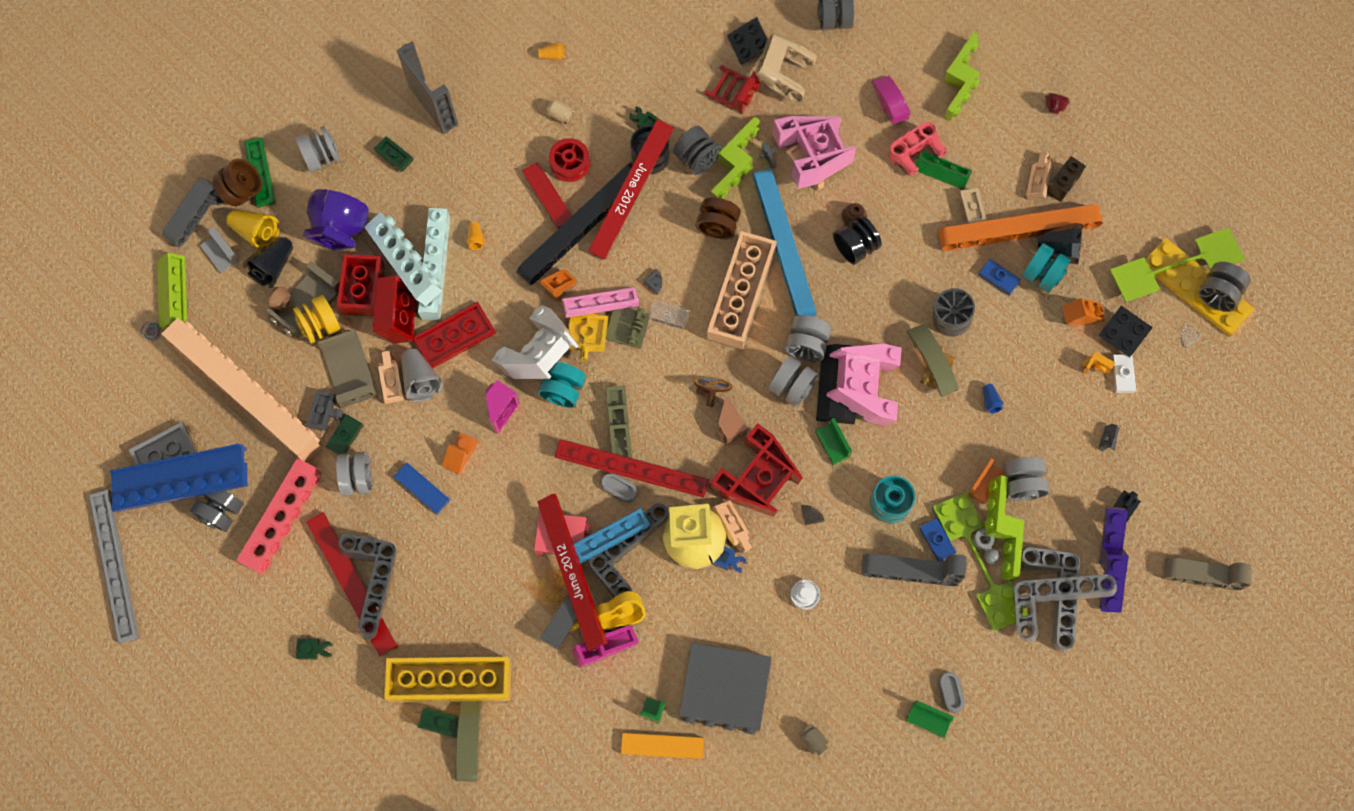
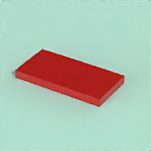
[413,301,496,368]

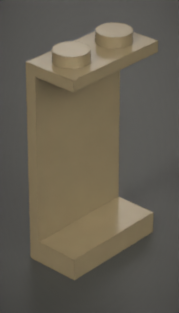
[266,261,340,338]
[318,329,378,408]

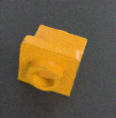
[1082,352,1115,375]

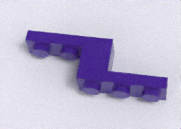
[1099,507,1129,613]

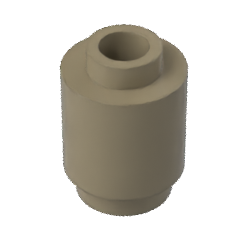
[799,724,829,756]

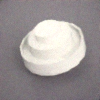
[790,580,820,610]

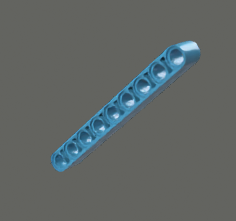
[753,168,816,317]

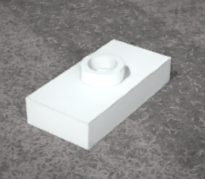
[1111,355,1136,393]

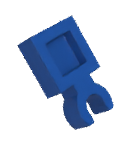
[710,546,747,573]

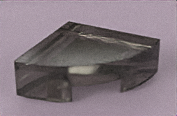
[801,505,825,525]

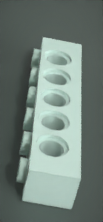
[418,208,450,321]
[364,212,443,306]

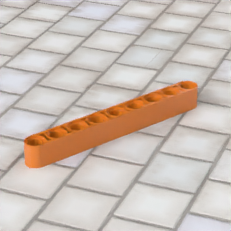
[938,204,1103,251]

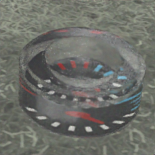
[141,321,161,341]

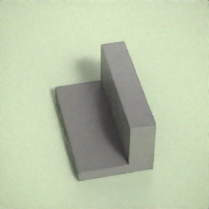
[200,227,239,273]

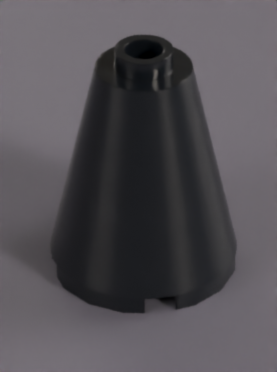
[243,237,293,288]

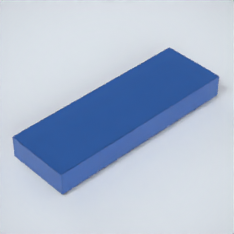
[394,463,450,514]

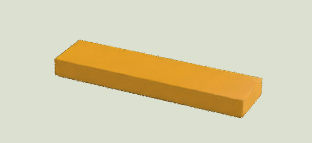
[621,733,704,759]

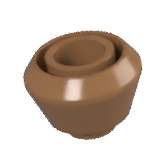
[267,286,292,311]

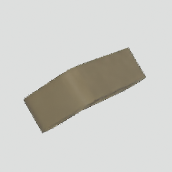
[1165,558,1252,591]

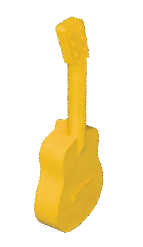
[569,591,646,632]

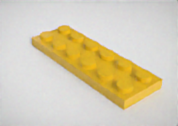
[1145,238,1255,337]

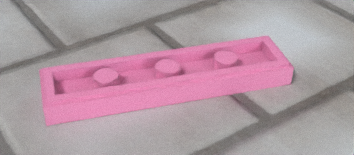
[562,287,639,318]

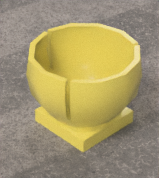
[663,504,727,569]

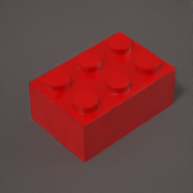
[336,254,385,316]
[372,275,416,344]

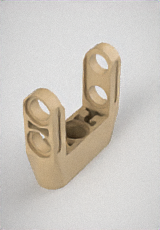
[755,34,817,102]

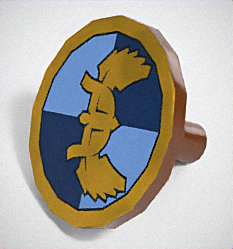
[694,377,732,407]

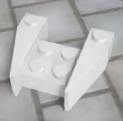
[492,305,578,379]

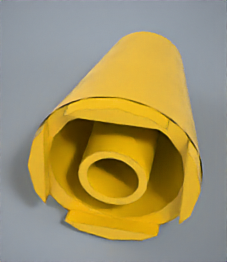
[227,210,280,250]

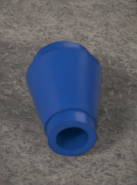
[982,384,1004,414]

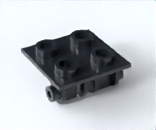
[727,17,768,65]
[1098,306,1153,357]

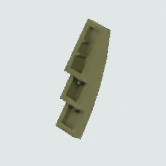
[606,386,632,458]

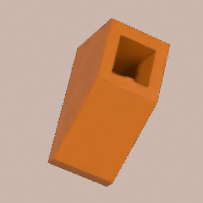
[1062,298,1105,326]

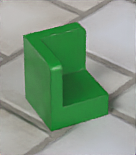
[639,697,666,724]

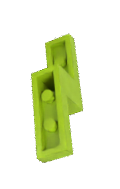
[944,32,980,121]
[711,117,760,199]
[985,475,1024,581]

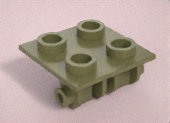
[606,308,651,349]

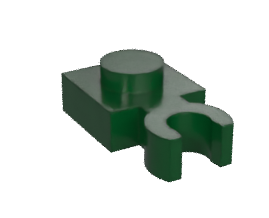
[629,106,662,128]
[296,638,333,660]

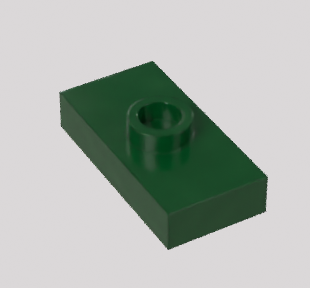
[374,136,414,173]
[325,414,364,454]
[417,707,459,739]

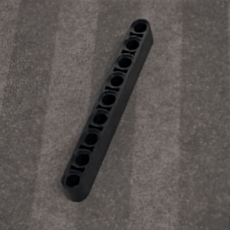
[516,163,633,285]

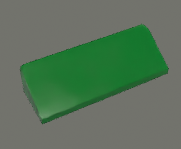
[915,151,972,189]

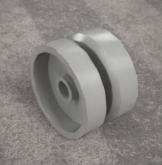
[336,451,372,497]

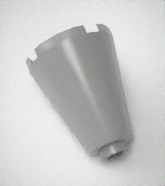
[401,348,443,402]

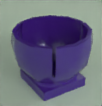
[303,189,369,251]

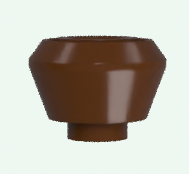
[842,203,867,225]

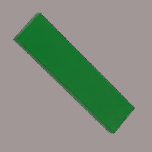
[244,137,276,208]

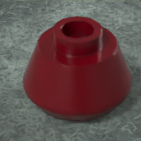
[1045,93,1070,114]

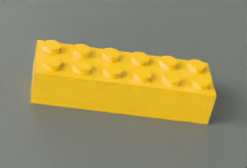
[385,657,511,702]

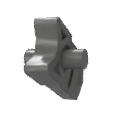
[759,142,776,169]
[1099,424,1119,451]

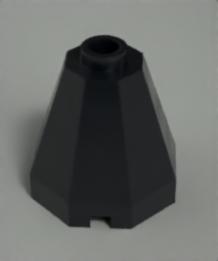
[1038,223,1082,264]

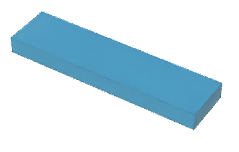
[574,508,651,563]

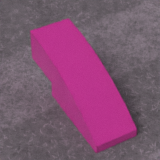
[872,76,911,124]
[572,625,639,669]

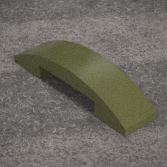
[907,324,959,397]
[456,701,482,782]

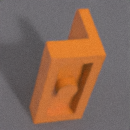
[968,458,1005,505]

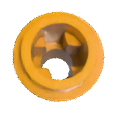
[538,42,566,60]
[466,222,485,250]

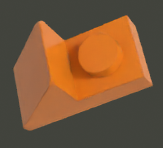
[540,269,577,301]
[442,432,478,475]

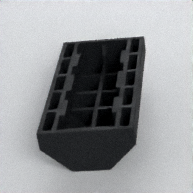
[816,344,856,424]

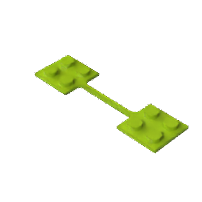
[1110,227,1245,303]
[933,493,1028,632]

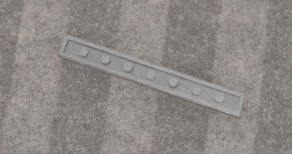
[89,489,140,644]

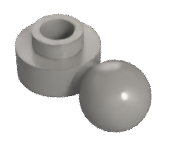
[973,529,1000,564]

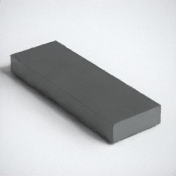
[540,594,577,650]

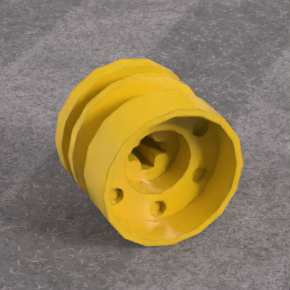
[292,295,341,344]

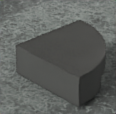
[644,269,662,295]

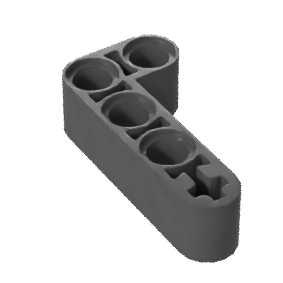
[162,178,224,247]

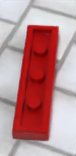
[522,162,572,229]

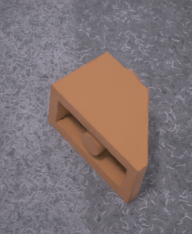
[716,396,748,445]

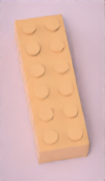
[707,231,777,350]

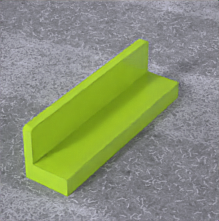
[157,252,187,329]

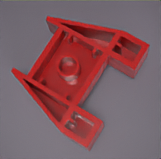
[709,423,803,517]

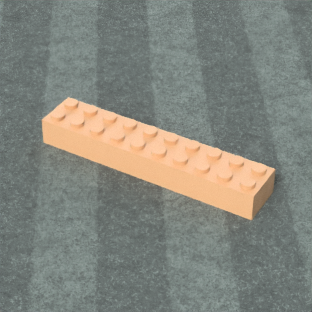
[162,318,322,463]

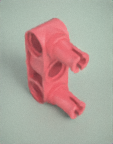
[889,122,948,176]

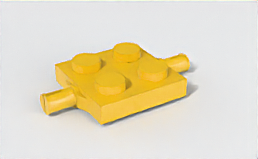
[568,313,608,362]

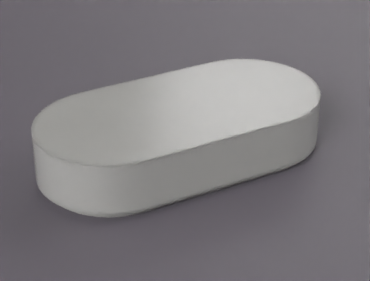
[601,473,637,503]
[938,672,965,713]

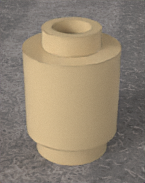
[547,99,575,124]

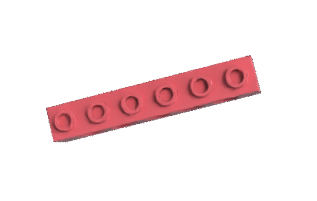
[236,458,321,575]

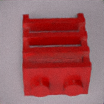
[704,65,761,114]

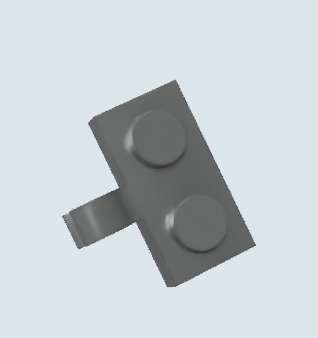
[306,390,346,431]

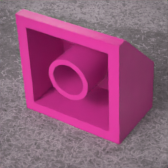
[486,380,520,434]

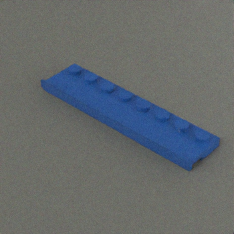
[109,444,248,512]

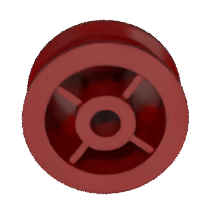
[549,138,590,182]

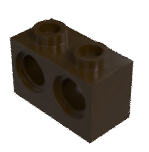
[1047,156,1086,202]

